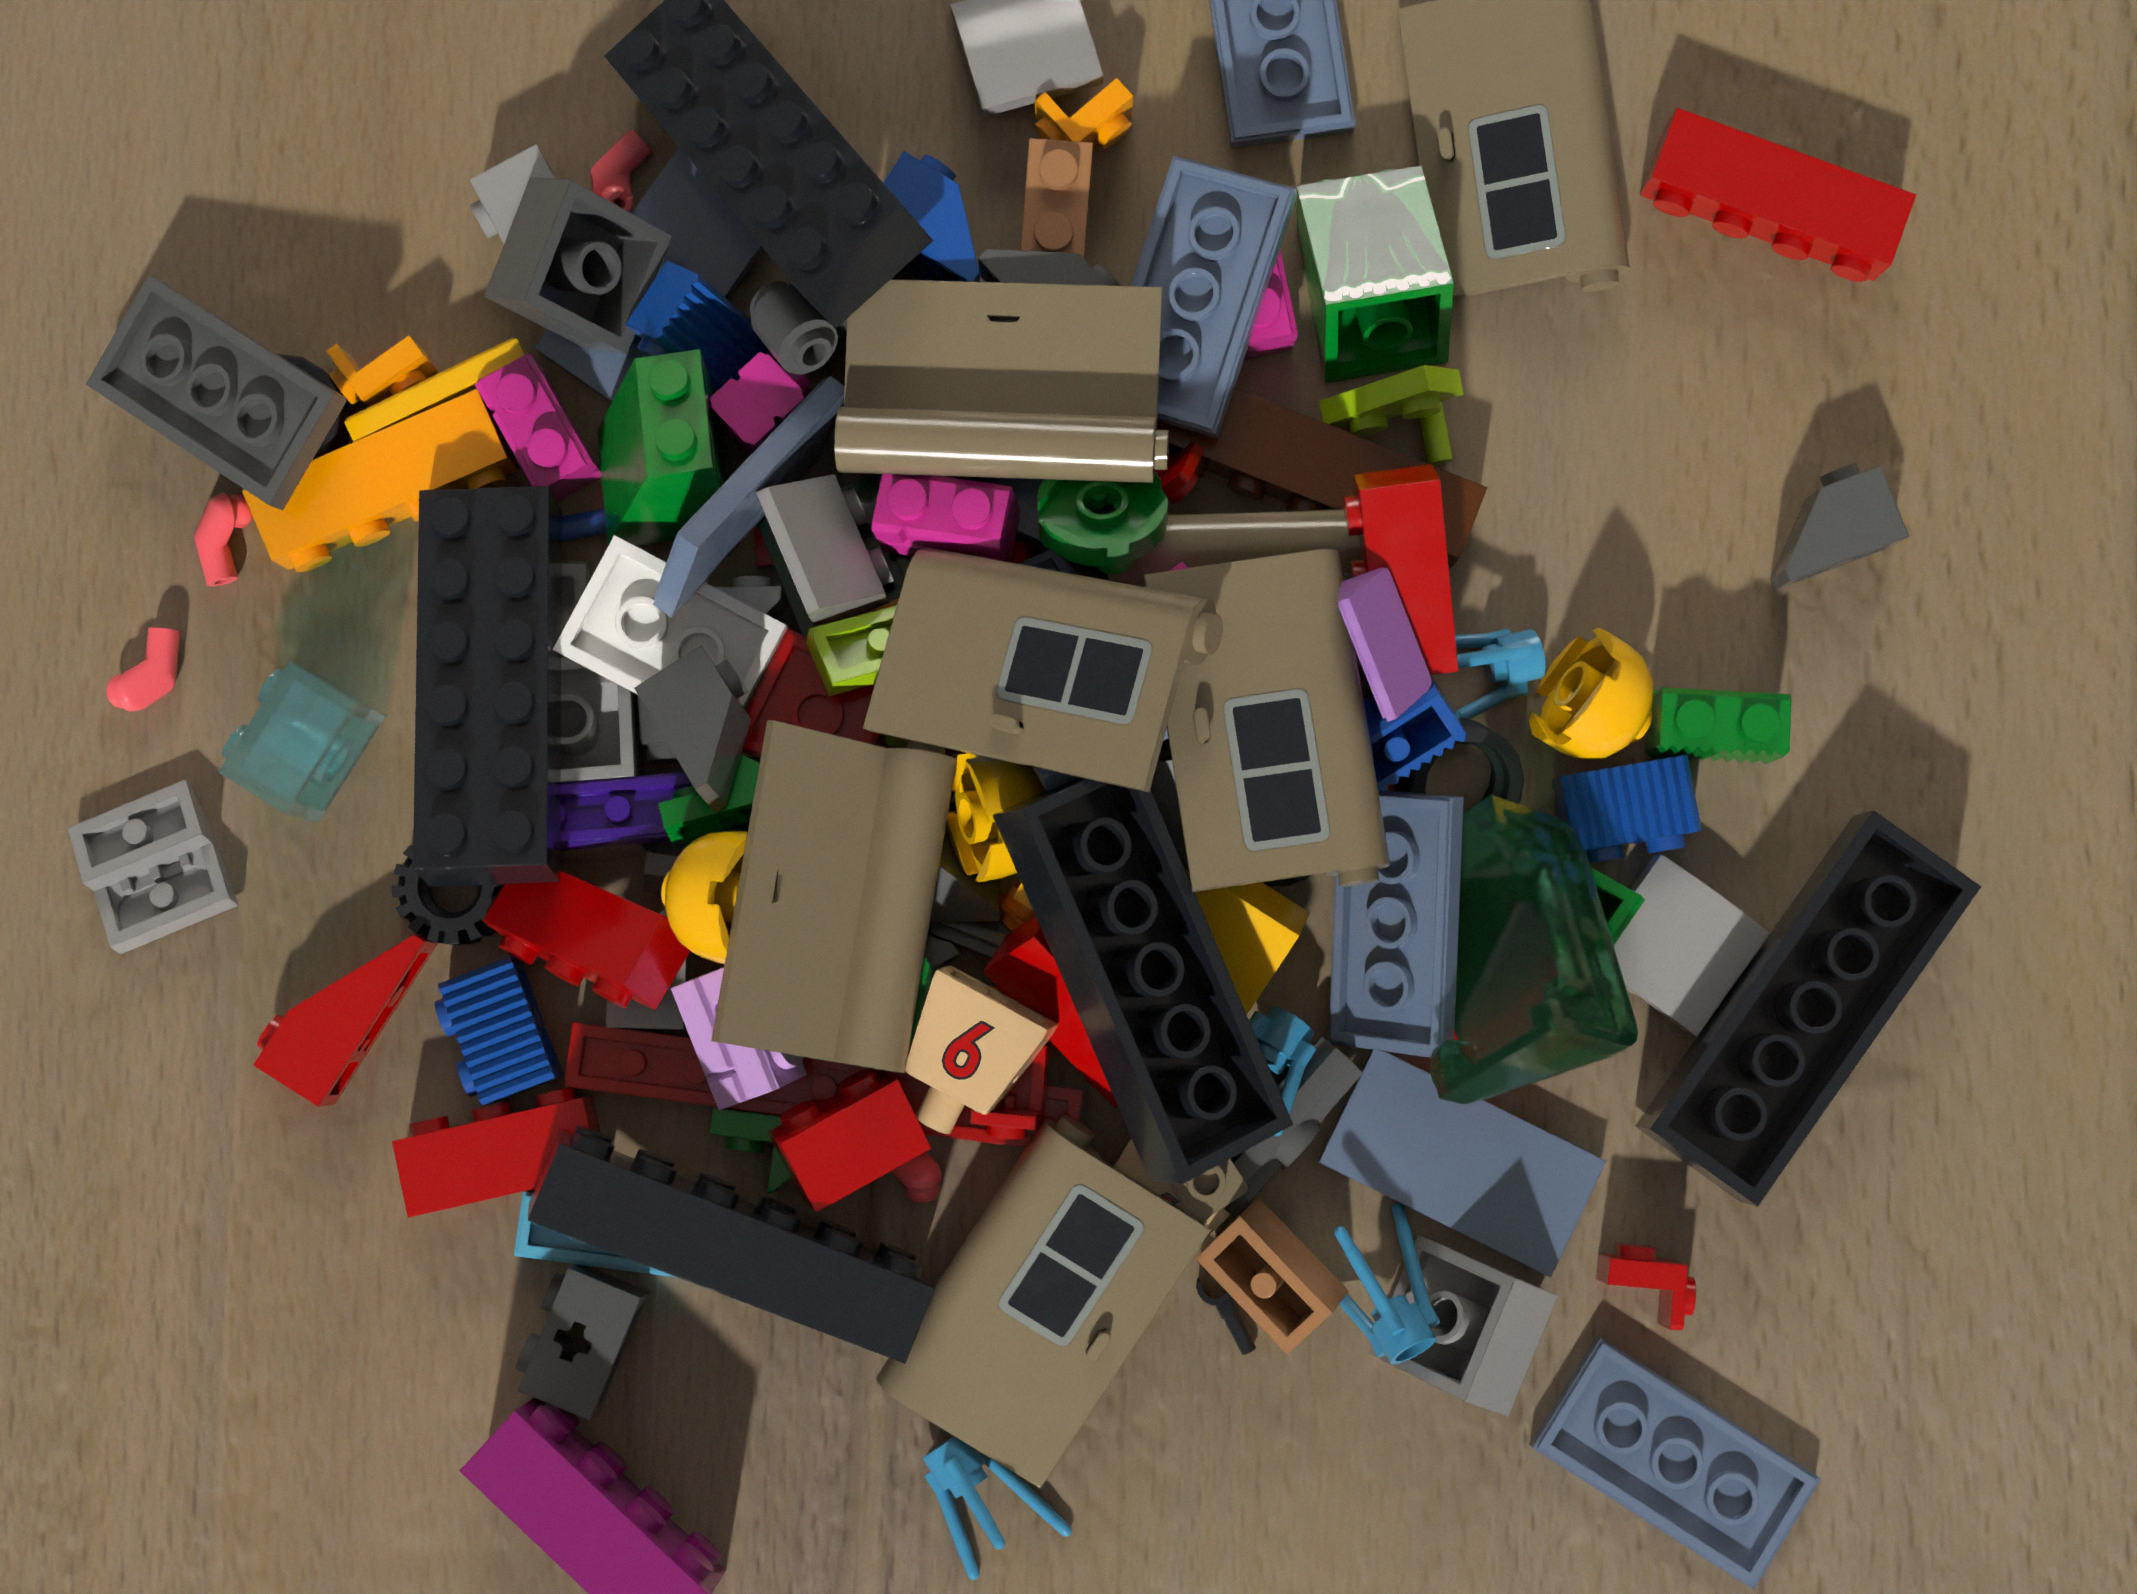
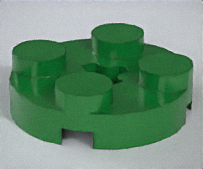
[1037,471,1168,574]

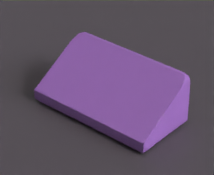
[1337,567,1432,722]

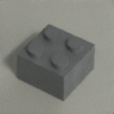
[484,177,672,354]

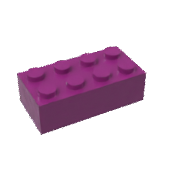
[459,1398,726,1594]

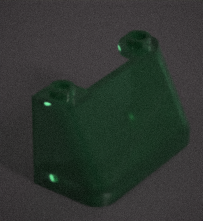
[1430,795,1638,1104]

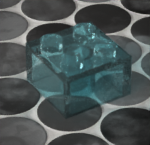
[218,661,387,823]

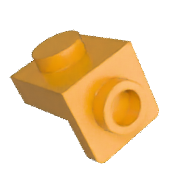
[1034,78,1133,149]
[326,335,438,407]

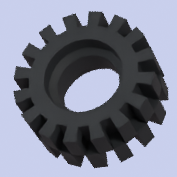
[392,845,504,945]

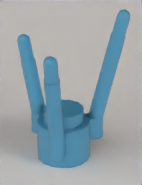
[1455,628,1546,719]
[1249,1006,1316,1136]
[1334,1202,1440,1365]
[922,1436,1072,1580]

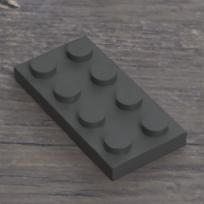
[86,275,348,510]

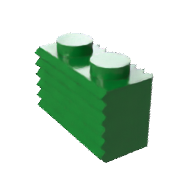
[1645,687,1792,764]

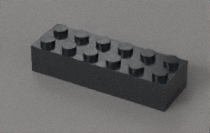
[604,0,933,329]
[413,486,562,887]
[993,777,1293,1184]
[1635,810,1982,1207]
[528,1125,935,1364]

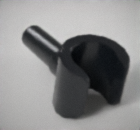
[1196,1277,1256,1355]

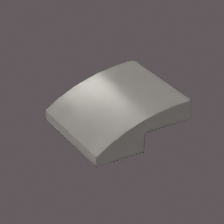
[950,0,1104,117]
[67,779,239,954]
[1583,853,1770,1037]

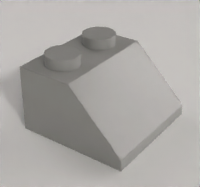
[756,474,894,627]
[1369,1235,1558,1416]

